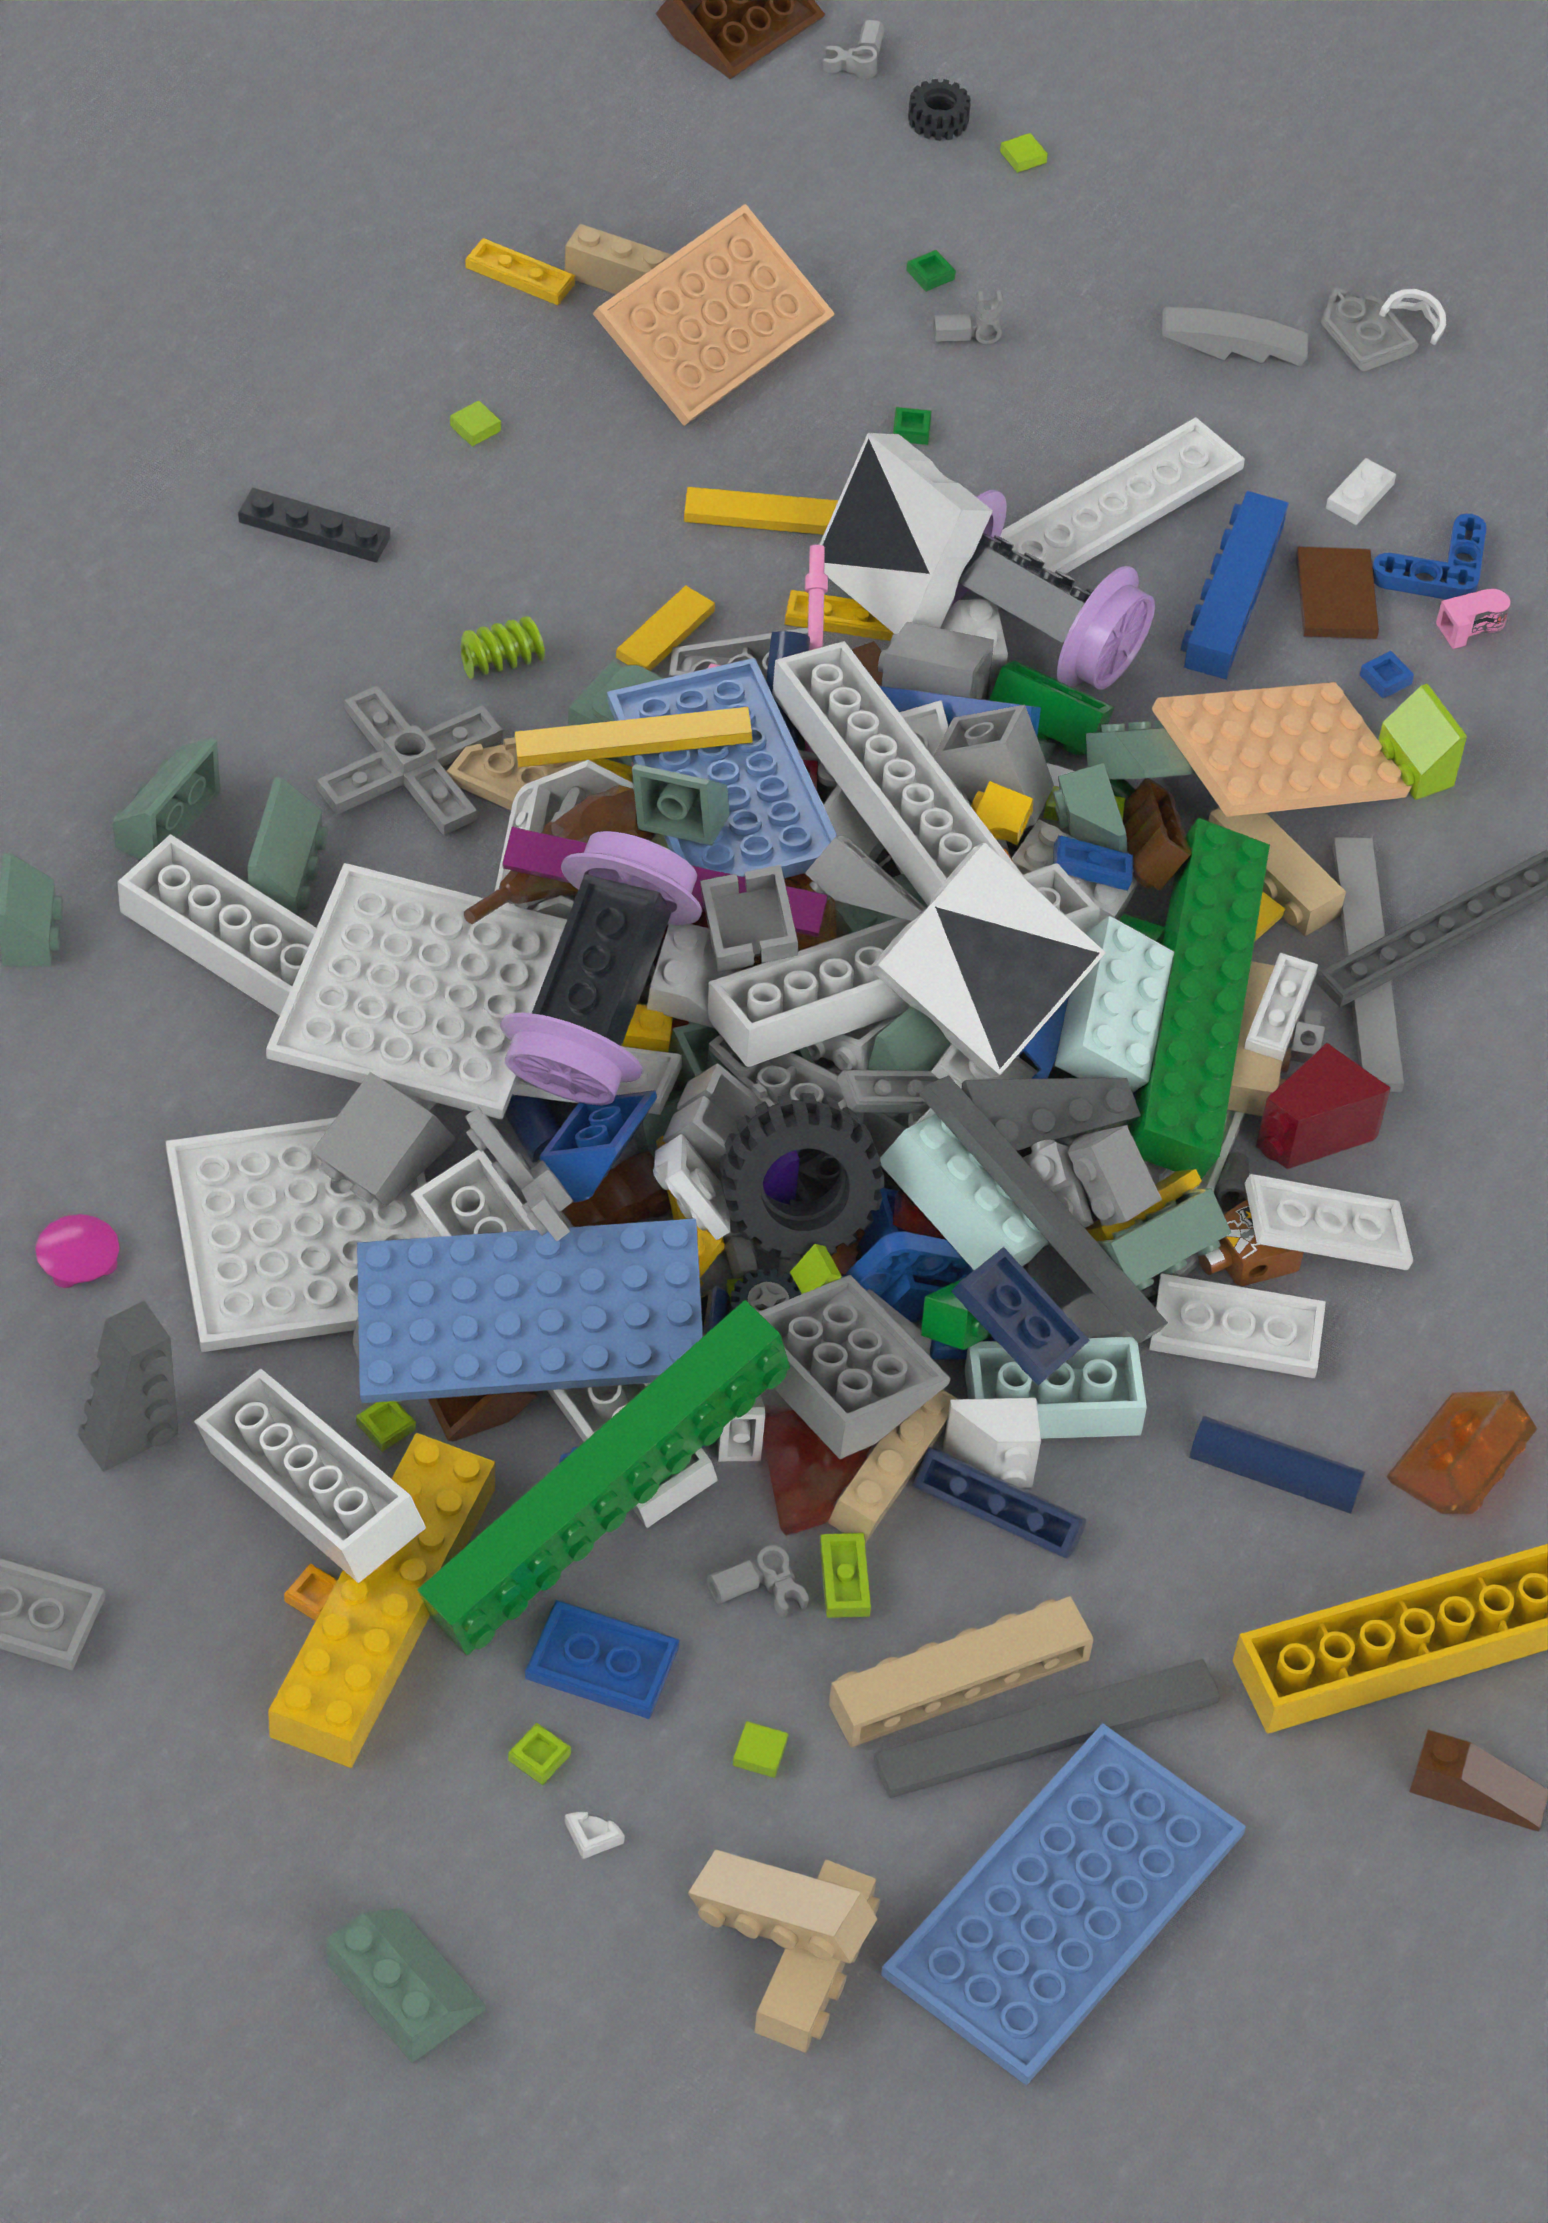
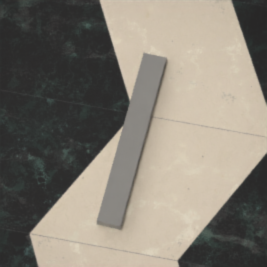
[1332,837,1404,1092]

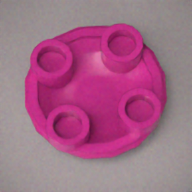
[35,1214,120,1288]

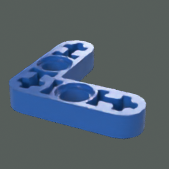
[1372,513,1486,600]
[840,1232,974,1297]

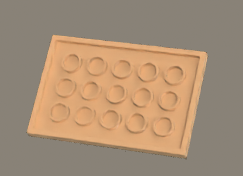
[593,204,835,426]
[1152,682,1412,817]

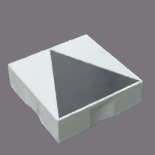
[820,433,993,634]
[869,843,1106,1077]

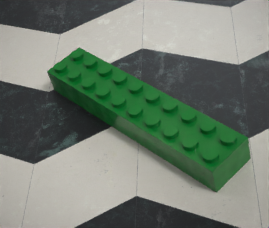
[1130,818,1270,1180]
[417,1300,790,1656]

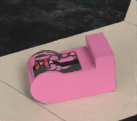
[1436,589,1511,649]

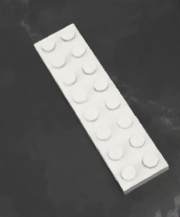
[1000,417,1245,574]

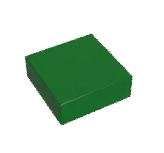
[906,250,956,292]
[893,407,932,445]

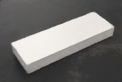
[1244,953,1318,1061]

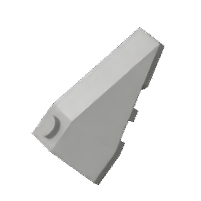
[669,628,825,680]
[709,1035,864,1123]

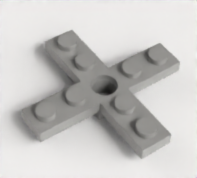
[317,685,503,835]
[465,1106,574,1242]

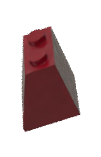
[1256,1043,1391,1169]

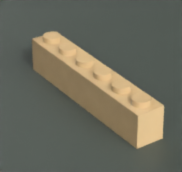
[829,1596,1094,1748]

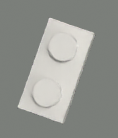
[1326,458,1396,525]

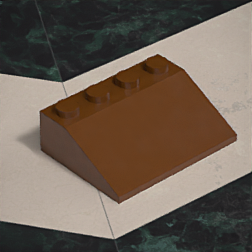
[655,0,825,79]

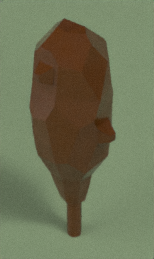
[464,785,655,924]

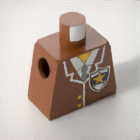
[1198,1199,1304,1287]

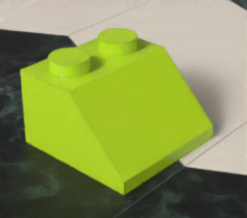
[1378,683,1467,800]

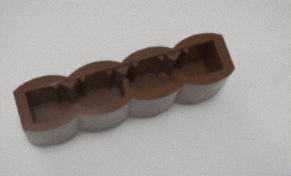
[1122,778,1192,891]
[562,1151,671,1227]

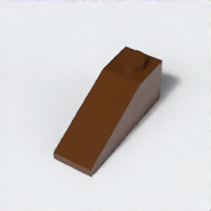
[1409,1729,1548,1832]

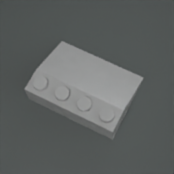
[759,1275,950,1459]

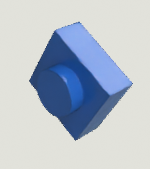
[1360,651,1414,699]

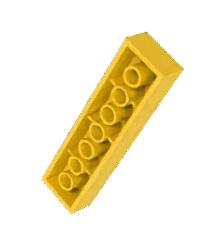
[268,1433,495,1768]
[1232,1544,1548,1734]

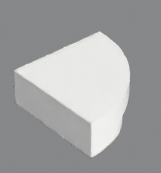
[565,1812,625,1859]

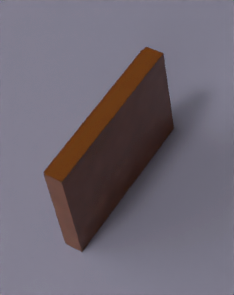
[1296,546,1379,639]

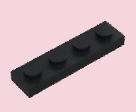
[238,487,390,563]

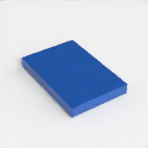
[525,1600,680,1719]

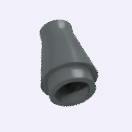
[1214,1152,1250,1211]

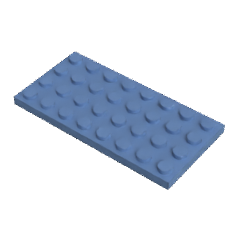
[607,658,837,878]
[357,1219,703,1403]
[881,1723,1246,2086]

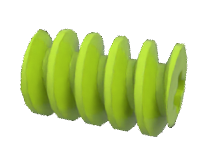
[461,616,545,679]

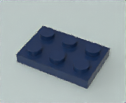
[951,1247,1090,1386]

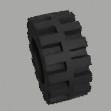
[908,79,971,141]

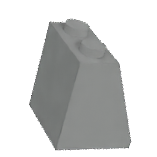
[878,622,994,700]
[933,705,1054,829]
[312,1072,456,1207]

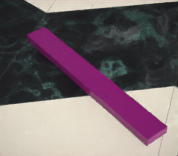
[502,827,827,937]

